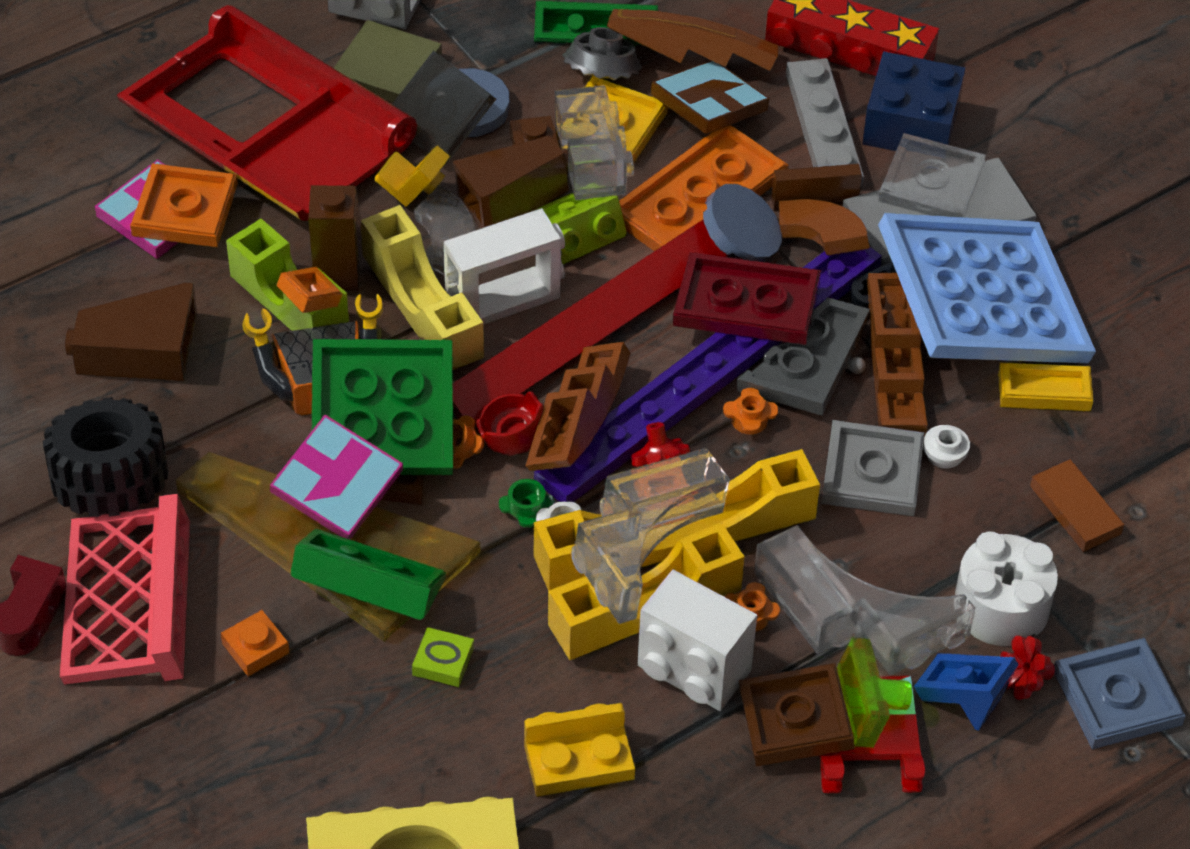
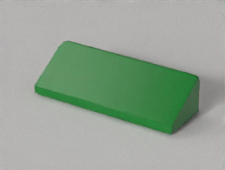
[534,1,658,46]
[291,529,446,620]

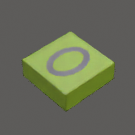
[412,627,474,687]

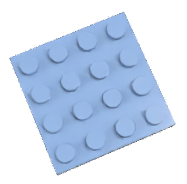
[878,213,1096,364]

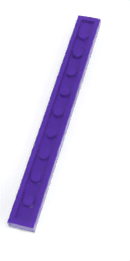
[534,247,882,502]

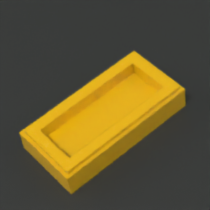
[998,362,1093,411]

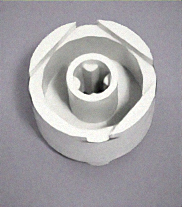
[954,532,1058,646]

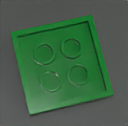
[312,339,453,475]

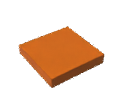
[130,163,238,247]

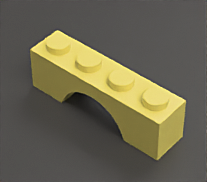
[361,205,484,371]
[306,797,519,849]

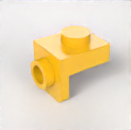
[375,146,450,207]

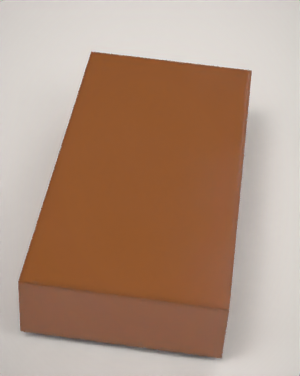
[1030,459,1124,552]

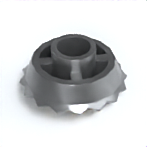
[562,27,642,81]

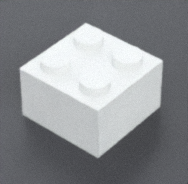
[638,569,757,712]

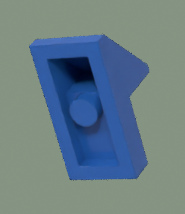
[914,653,1018,731]

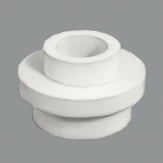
[923,425,970,469]

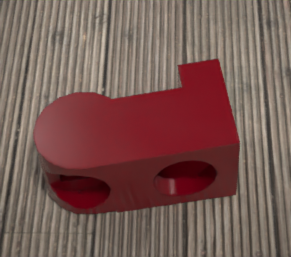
[0,554,66,656]

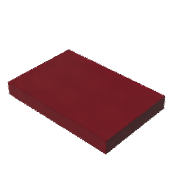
[673,252,821,345]

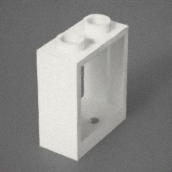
[443,208,565,325]

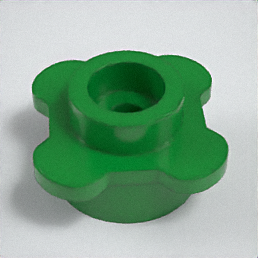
[499,479,555,528]

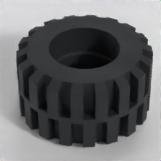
[43,397,169,517]

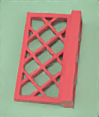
[60,494,190,685]

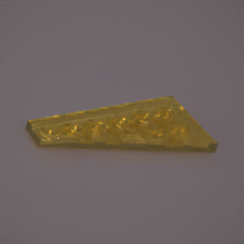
[176,452,480,642]

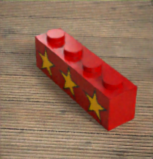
[765,0,939,76]

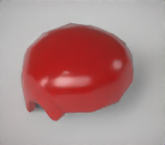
[476,392,543,456]

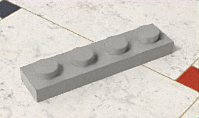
[786,58,864,189]

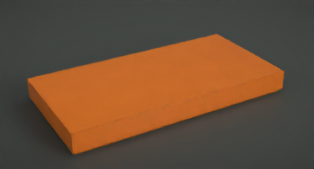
[619,125,789,251]

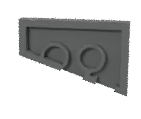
[737,298,870,416]

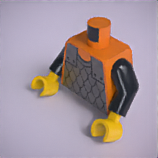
[242,294,383,416]

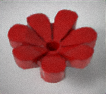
[631,422,692,471]
[1000,635,1055,700]

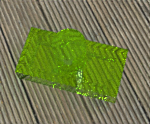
[837,637,912,748]

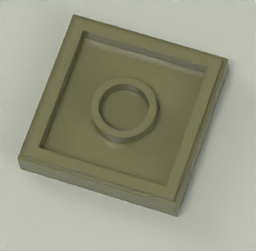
[334,20,442,107]

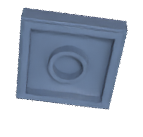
[1054,638,1185,749]

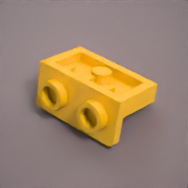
[524,703,635,797]

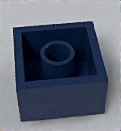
[862,51,966,161]

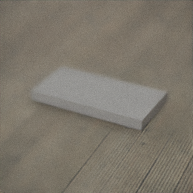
[843,157,1036,266]

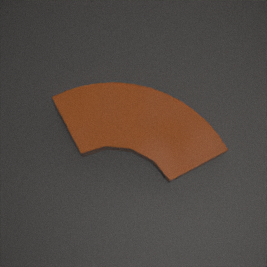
[779,199,870,255]

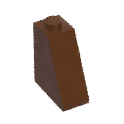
[453,135,572,229]
[308,185,362,291]
[65,283,197,381]

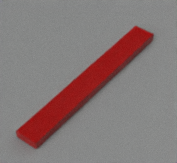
[452,219,728,424]

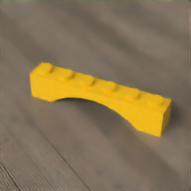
[534,449,820,591]

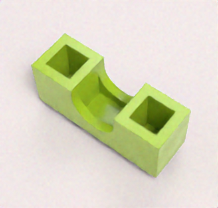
[226,219,349,331]

